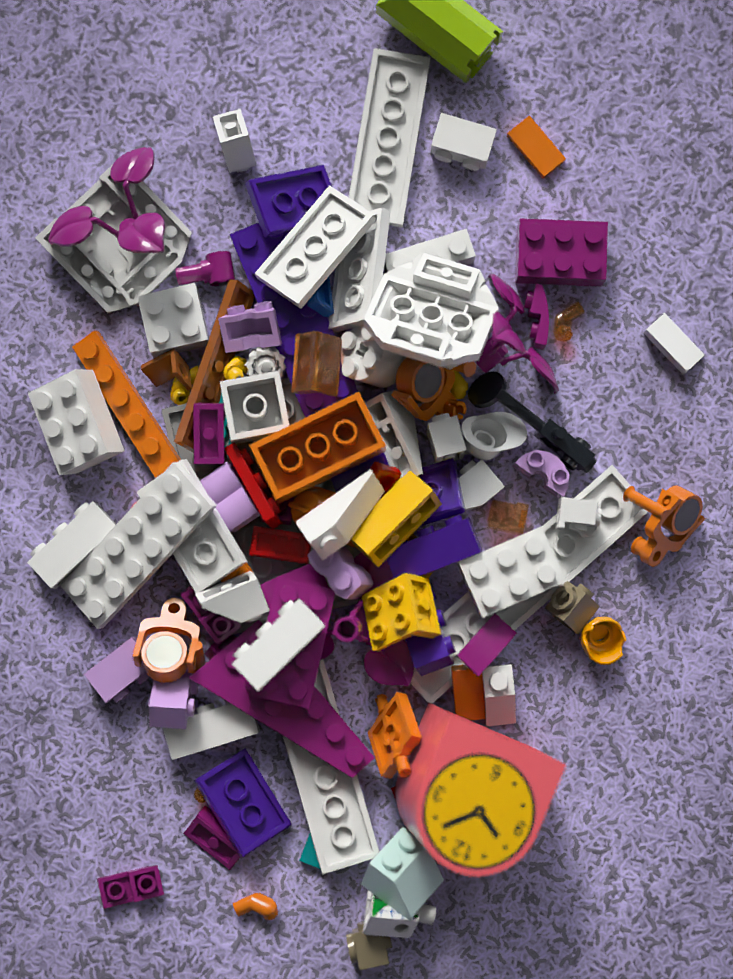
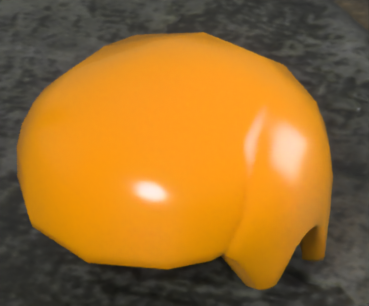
[580,617,626,665]

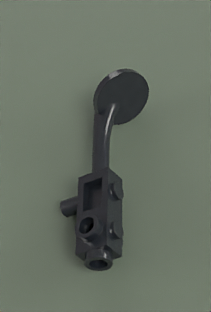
[468,371,597,473]

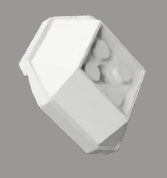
[364,253,499,369]

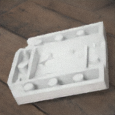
[35,164,192,313]

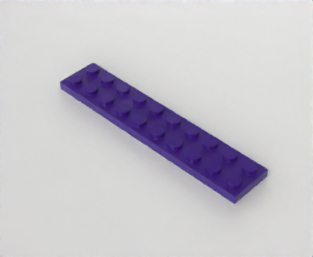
[229,222,390,493]

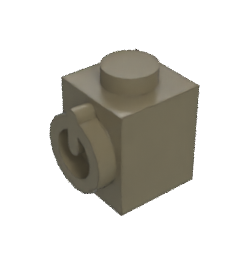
[545,581,600,635]
[346,921,393,970]

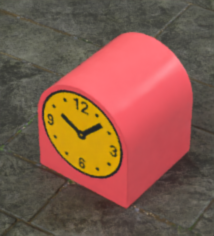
[395,702,566,876]

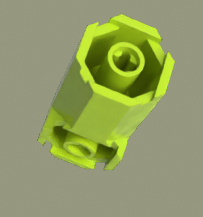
[376,0,503,83]

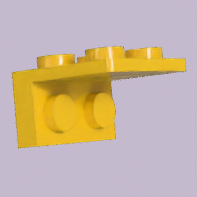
[362,573,441,651]

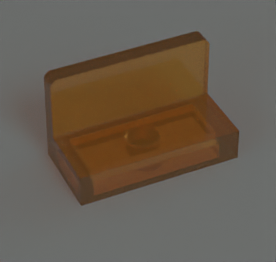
[291,331,342,396]

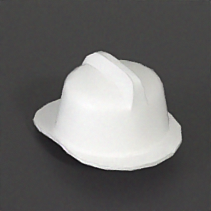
[461,412,527,460]

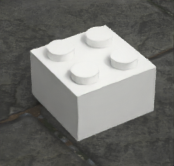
[137,283,209,358]
[220,371,290,444]

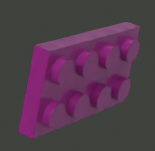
[250,577,335,709]

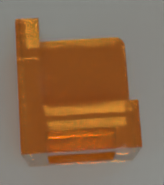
[486,500,529,535]

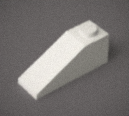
[365,389,423,478]
[296,469,385,561]

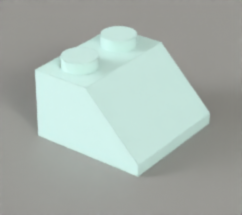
[361,827,444,921]

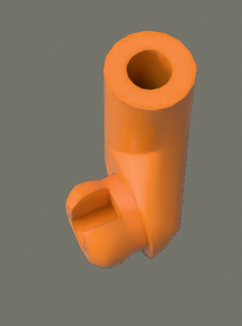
[233,893,278,920]

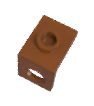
[141,348,192,391]

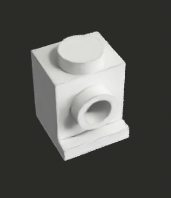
[555,497,601,531]

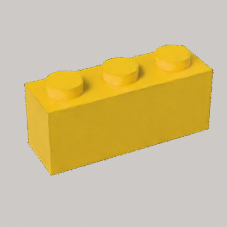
[350,471,442,567]

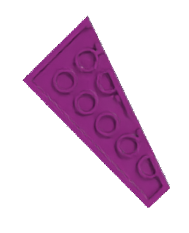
[189,619,375,778]

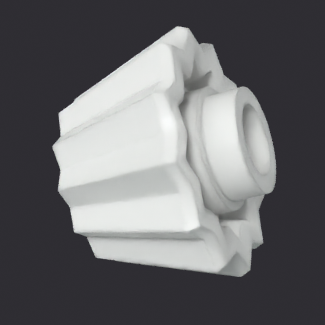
[245,346,286,377]

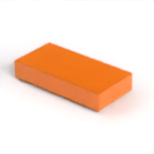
[506,115,566,179]
[451,665,486,721]

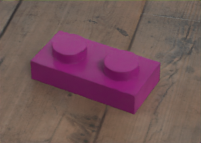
[193,403,224,464]

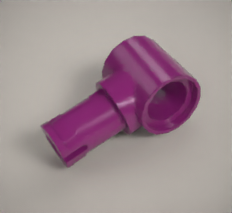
[175,251,235,286]

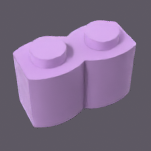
[200,462,261,532]
[308,546,373,599]

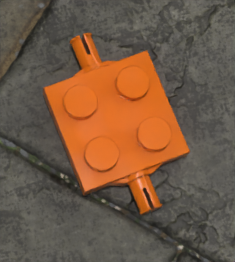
[368,692,422,779]

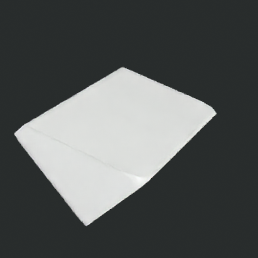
[643,313,704,375]

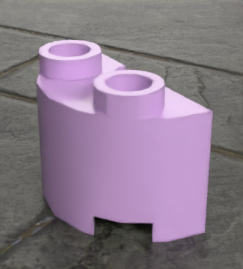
[218,301,282,353]
[512,450,569,499]

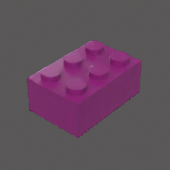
[515,218,608,287]

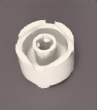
[340,326,406,388]

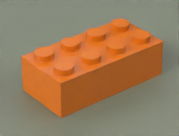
[249,392,386,504]

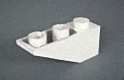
[459,460,505,510]

